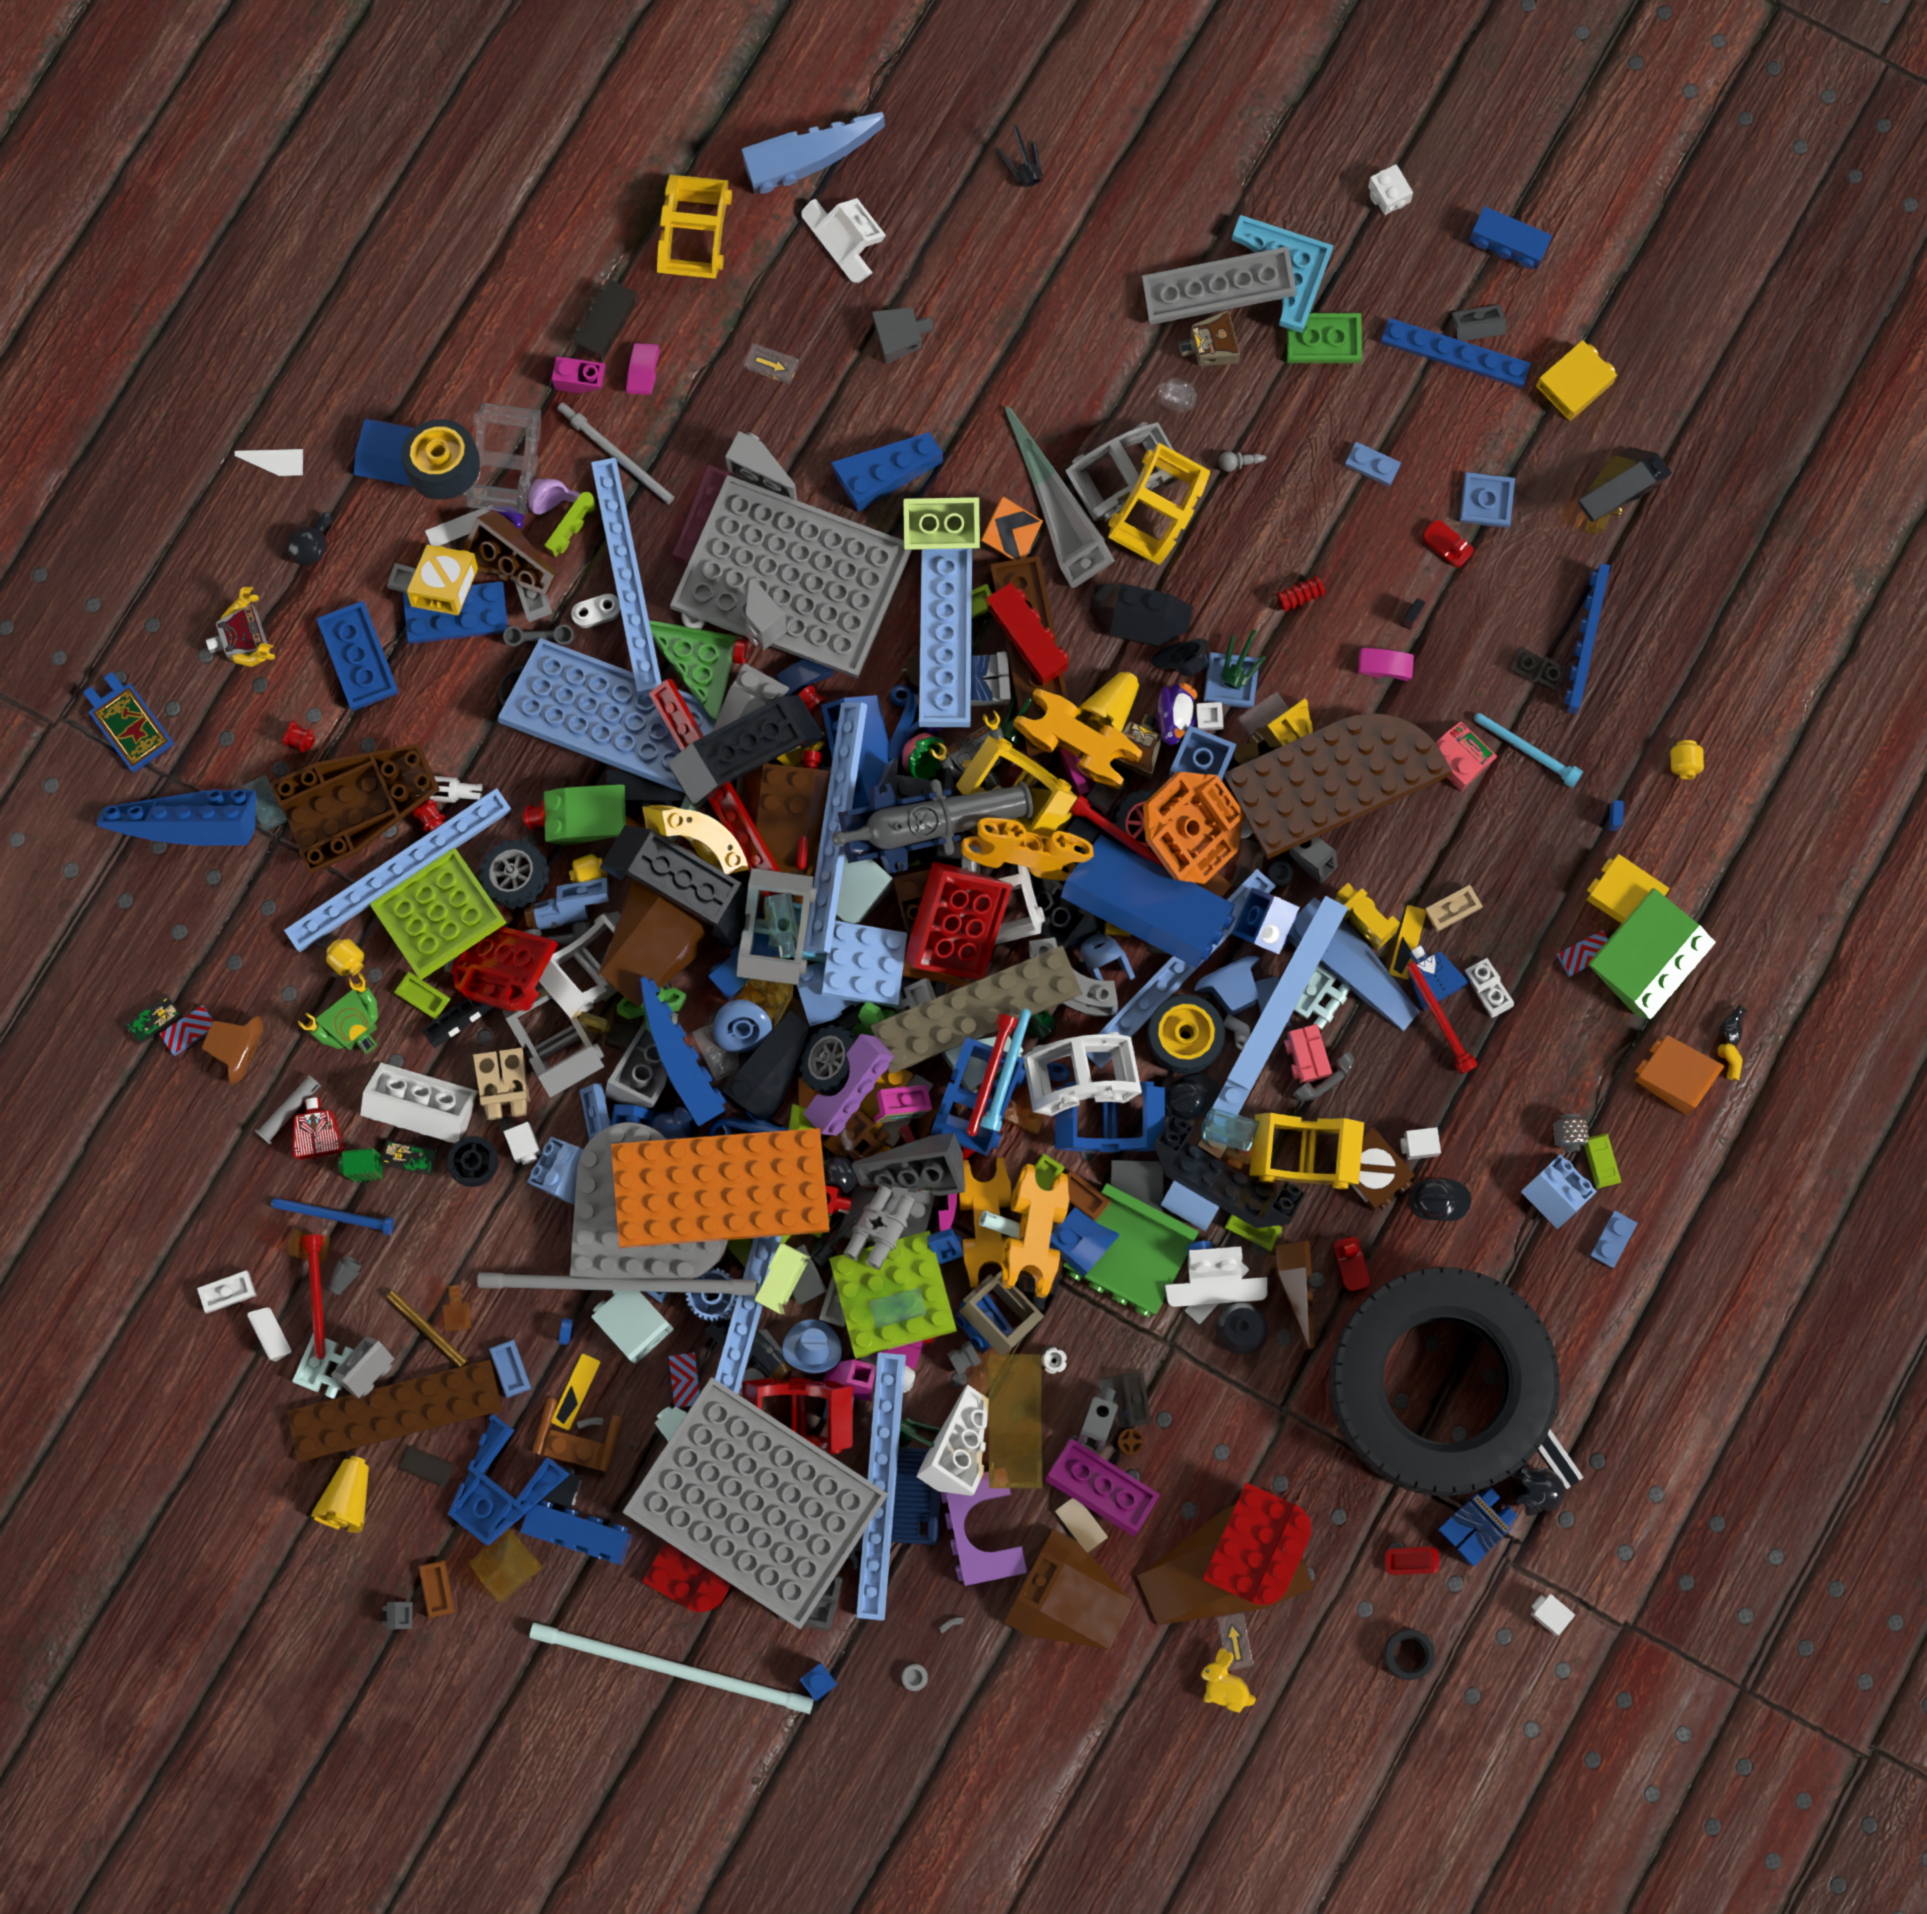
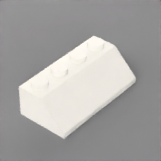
[360,1063,478,1143]

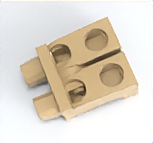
[473,1048,530,1120]

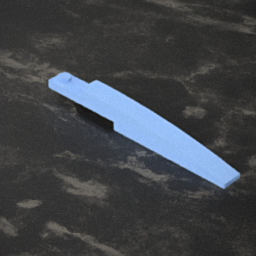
[1204,896,1348,1136]

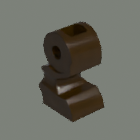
[1233,725,1282,767]

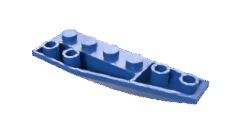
[821,695,889,810]
[96,789,256,846]
[639,976,726,1126]

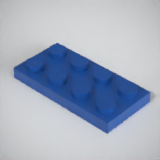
[403,582,508,644]
[316,600,399,711]

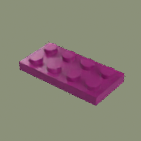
[1045,1438,1160,1537]

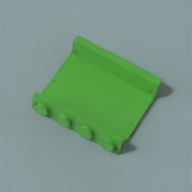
[1063,1183,1199,1318]

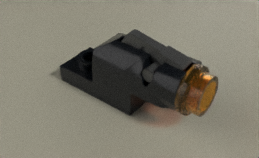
[705,1323,793,1380]

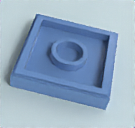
[1459,472,1515,528]
[1203,652,1259,709]

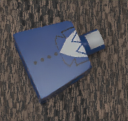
[1407,945,1468,1011]

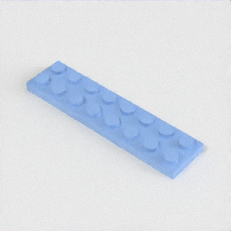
[919,548,972,727]

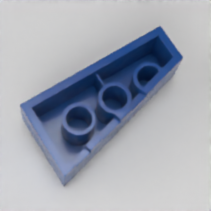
[831,432,943,512]
[520,1500,633,1565]

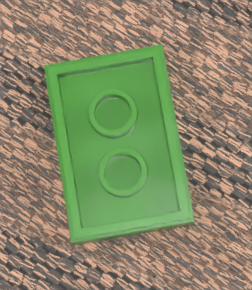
[1287,313,1362,363]

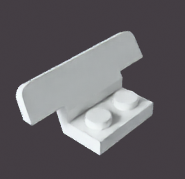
[802,198,886,283]
[1165,1247,1267,1307]

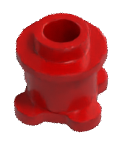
[282,720,316,752]
[412,799,446,832]
[522,801,545,830]

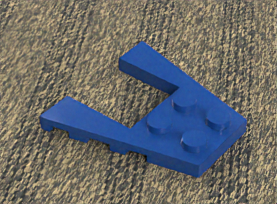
[448,1414,570,1546]

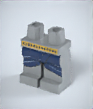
[971,652,1011,706]

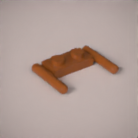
[532,1397,622,1472]

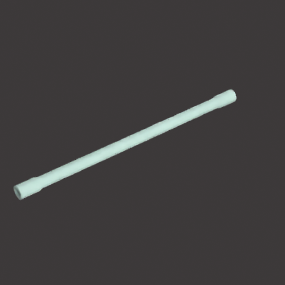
[529,1623,814,1714]

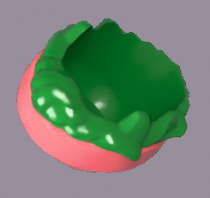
[902,733,944,780]

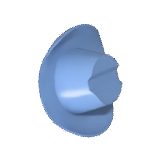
[713,1000,772,1053]
[782,1319,842,1373]

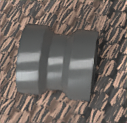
[946,1341,982,1376]

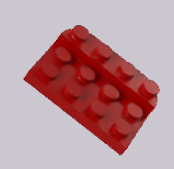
[451,926,558,1012]
[1202,1482,1311,1605]
[642,1541,732,1612]

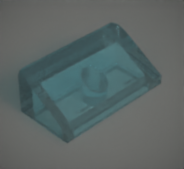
[1201,1108,1259,1151]

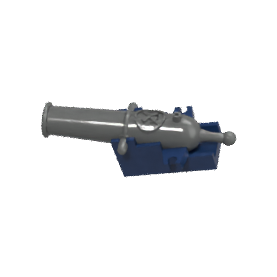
[832,779,1033,874]

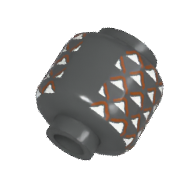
[1553,1114,1589,1152]

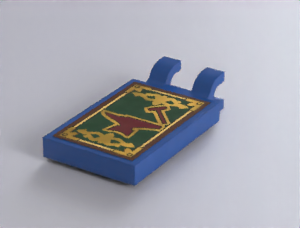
[83,672,175,773]

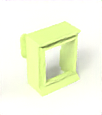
[755,1243,811,1314]

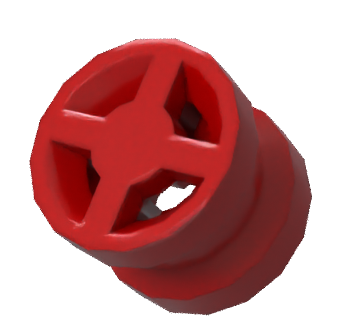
[798,685,826,715]

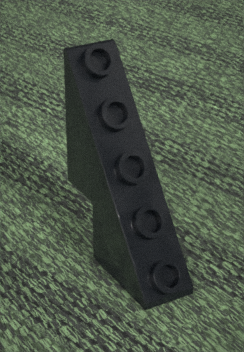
[1062,762,1134,873]

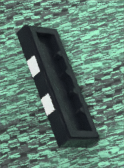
[421,998,494,1049]

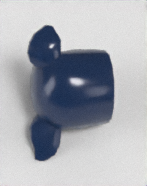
[642,1106,700,1140]

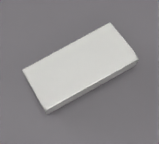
[247,1308,292,1362]

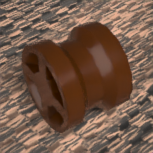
[1117,1428,1144,1456]

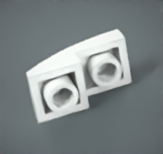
[1465,958,1514,1018]

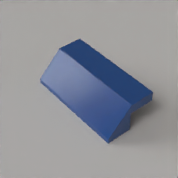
[354,419,414,486]

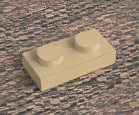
[1424,885,1483,932]

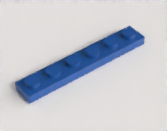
[1381,318,1531,388]
[1564,563,1610,714]

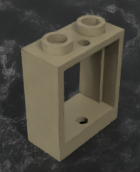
[959,1271,1044,1357]

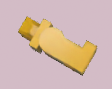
[1335,883,1400,951]

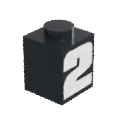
[546,1466,583,1508]

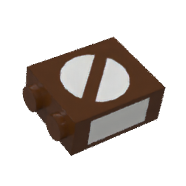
[1333,1128,1415,1211]

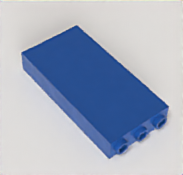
[1061,835,1235,968]

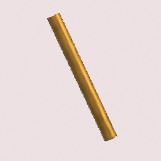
[386,1290,468,1367]

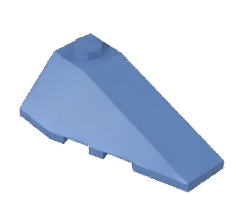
[797,962,861,1027]

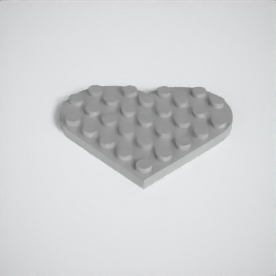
[570,1123,728,1279]

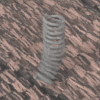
[577,1417,603,1429]
[939,1617,964,1634]

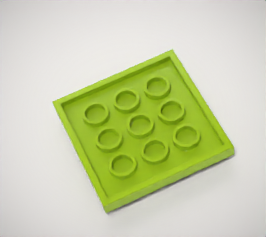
[370,847,506,980]
[829,1230,957,1359]

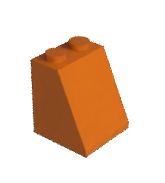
[1635,1035,1724,1116]

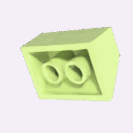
[904,498,980,550]

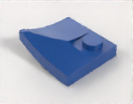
[1049,1207,1120,1277]

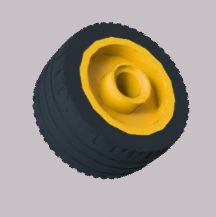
[401,419,480,500]
[1147,995,1225,1074]

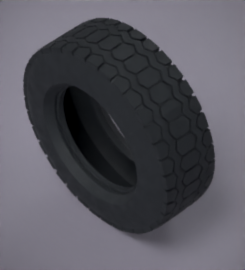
[1329,1267,1560,1496]

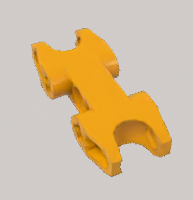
[1013,688,1142,789]
[961,818,1094,881]
[959,1158,1014,1289]
[1001,1164,1069,1298]

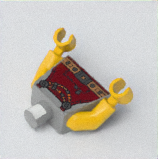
[206,587,275,667]

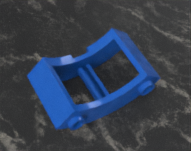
[930,1037,1026,1156]
[1055,1082,1165,1152]

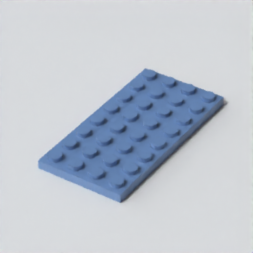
[498,638,722,793]

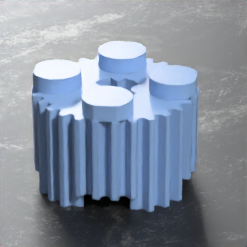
[686,1268,738,1323]

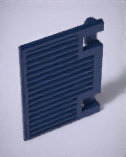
[891,1447,941,1545]

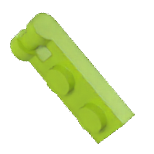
[545,492,596,558]

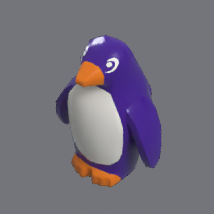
[1156,683,1197,745]

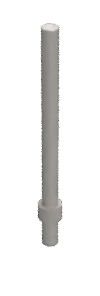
[557,402,674,504]

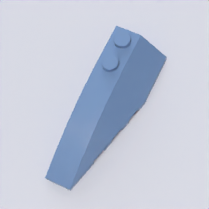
[742,112,885,194]
[1287,897,1419,1032]

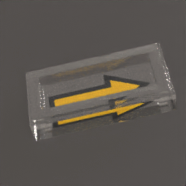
[744,343,799,384]
[1217,1613,1254,1671]

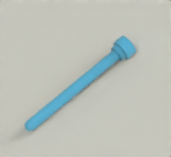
[1474,713,1583,788]
[980,1008,1031,1132]

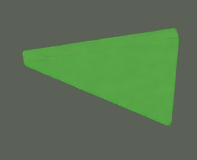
[649,620,738,723]

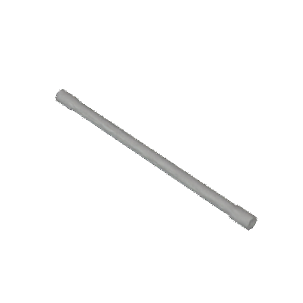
[477,1272,759,1296]

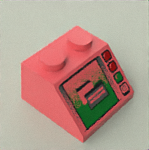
[1436,722,1497,792]

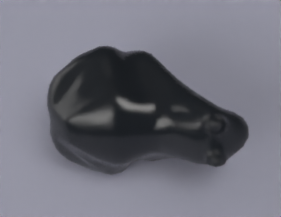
[1720,1004,1747,1046]

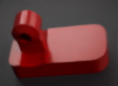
[1423,520,1474,568]
[1333,1237,1370,1292]
[1385,1547,1439,1575]

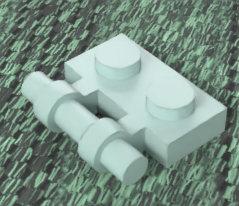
[1294,965,1351,1030]
[292,1333,353,1399]

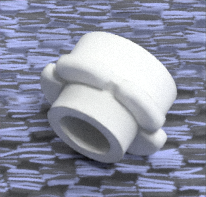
[1041,1348,1067,1374]

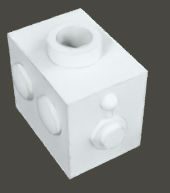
[1368,164,1413,215]

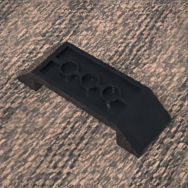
[667,695,825,807]
[599,825,748,947]
[1154,1114,1307,1229]

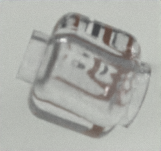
[1158,377,1197,414]

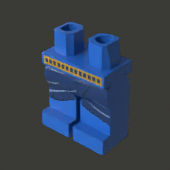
[1437,1487,1517,1567]

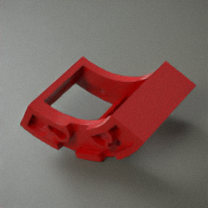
[742,1377,853,1454]

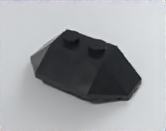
[1090,583,1193,647]

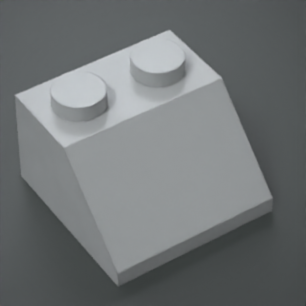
[745,578,787,650]
[331,1336,394,1398]

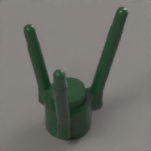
[1220,629,1266,690]
[1001,691,1032,745]
[1026,1009,1057,1041]
[899,1417,941,1448]

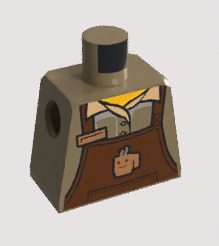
[1179,311,1240,366]
[1110,715,1162,780]

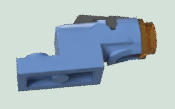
[525,878,609,930]

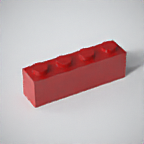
[986,582,1069,686]

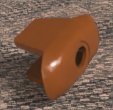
[202,1016,264,1085]

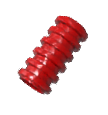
[1276,576,1325,612]

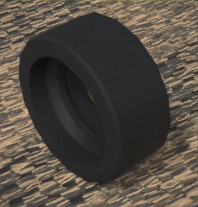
[1383,1629,1435,1680]

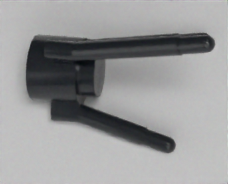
[996,124,1043,187]
[809,1213,857,1268]

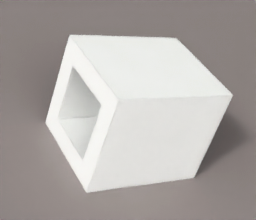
[504,1122,542,1165]
[1400,1127,1441,1160]
[1530,1594,1575,1636]

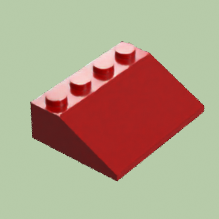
[904,862,1013,980]

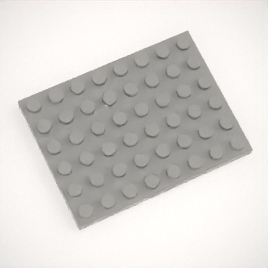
[670,475,912,679]
[623,1377,888,1629]

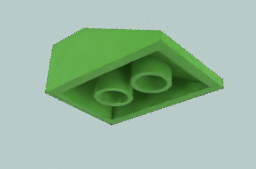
[544,784,626,846]

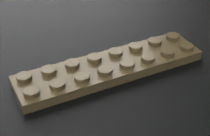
[871,946,1083,1074]

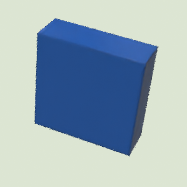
[1609,800,1624,831]

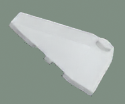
[916,1385,989,1496]

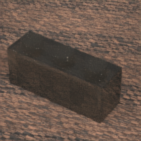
[573,279,638,363]

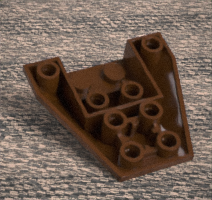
[1004,1529,1134,1650]

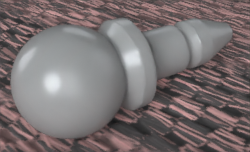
[1218,452,1266,472]

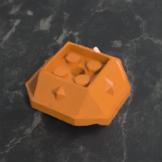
[1143,772,1245,884]

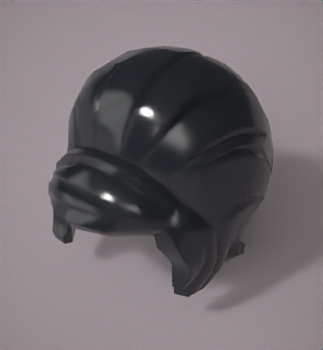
[1512,1464,1565,1516]

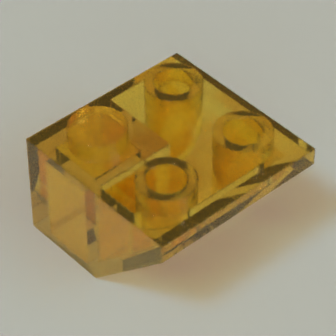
[738,955,793,1031]
[469,1528,543,1603]

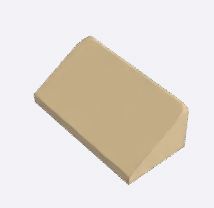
[1055,1498,1108,1553]

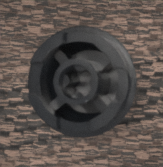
[447,1136,499,1187]
[1216,1303,1268,1355]

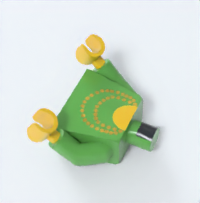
[298,973,378,1054]

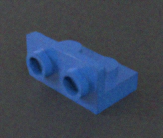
[952,1294,1014,1354]

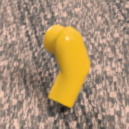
[1717,1043,1743,1081]

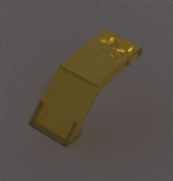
[989,1354,1042,1488]

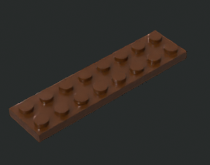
[990,556,1069,757]
[287,1360,503,1463]

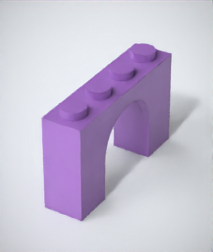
[940,1468,1027,1586]

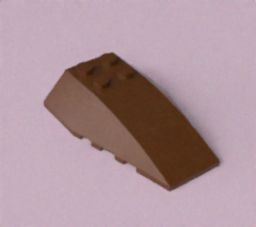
[736,764,831,919]
[598,849,717,1007]
[1137,1490,1313,1625]

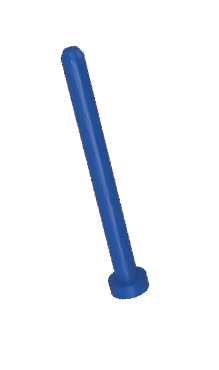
[271,1198,394,1236]

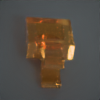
[443,1285,473,1332]

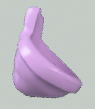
[528,478,581,514]

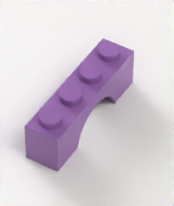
[803,1034,894,1136]

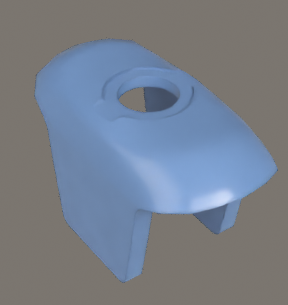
[1080,933,1135,981]
[1194,956,1260,1016]

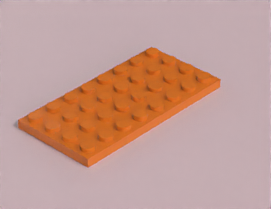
[611,1128,829,1249]

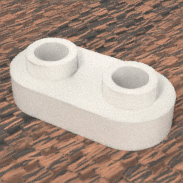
[571,594,621,628]

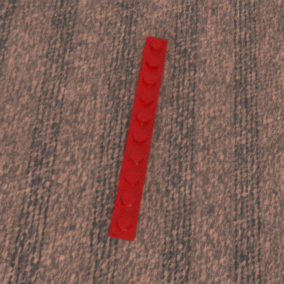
[649,679,794,910]

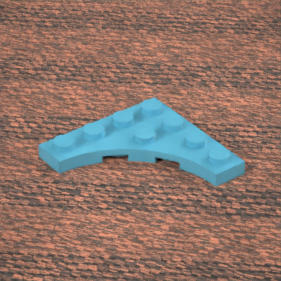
[1232,215,1333,333]

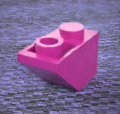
[552,356,606,394]
[823,1359,877,1402]

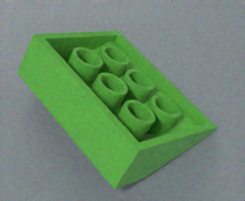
[1588,888,1715,1019]

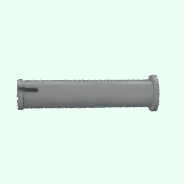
[255,1075,321,1144]

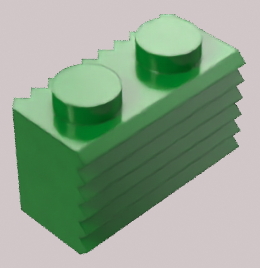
[338,1148,383,1183]

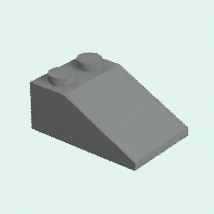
[725,431,798,500]

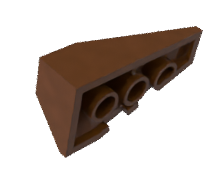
[463,509,557,595]
[1270,1241,1315,1350]

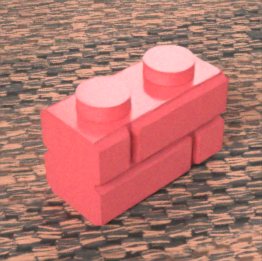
[1283,1024,1332,1084]

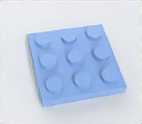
[821,921,907,1008]

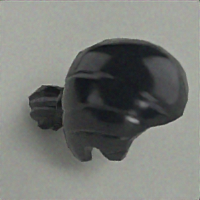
[286,512,334,565]
[822,1151,857,1193]

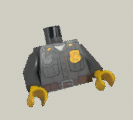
[928,711,1004,791]

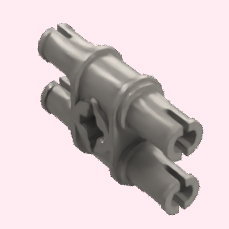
[843,1185,916,1270]

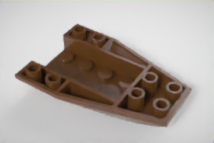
[270,743,440,875]

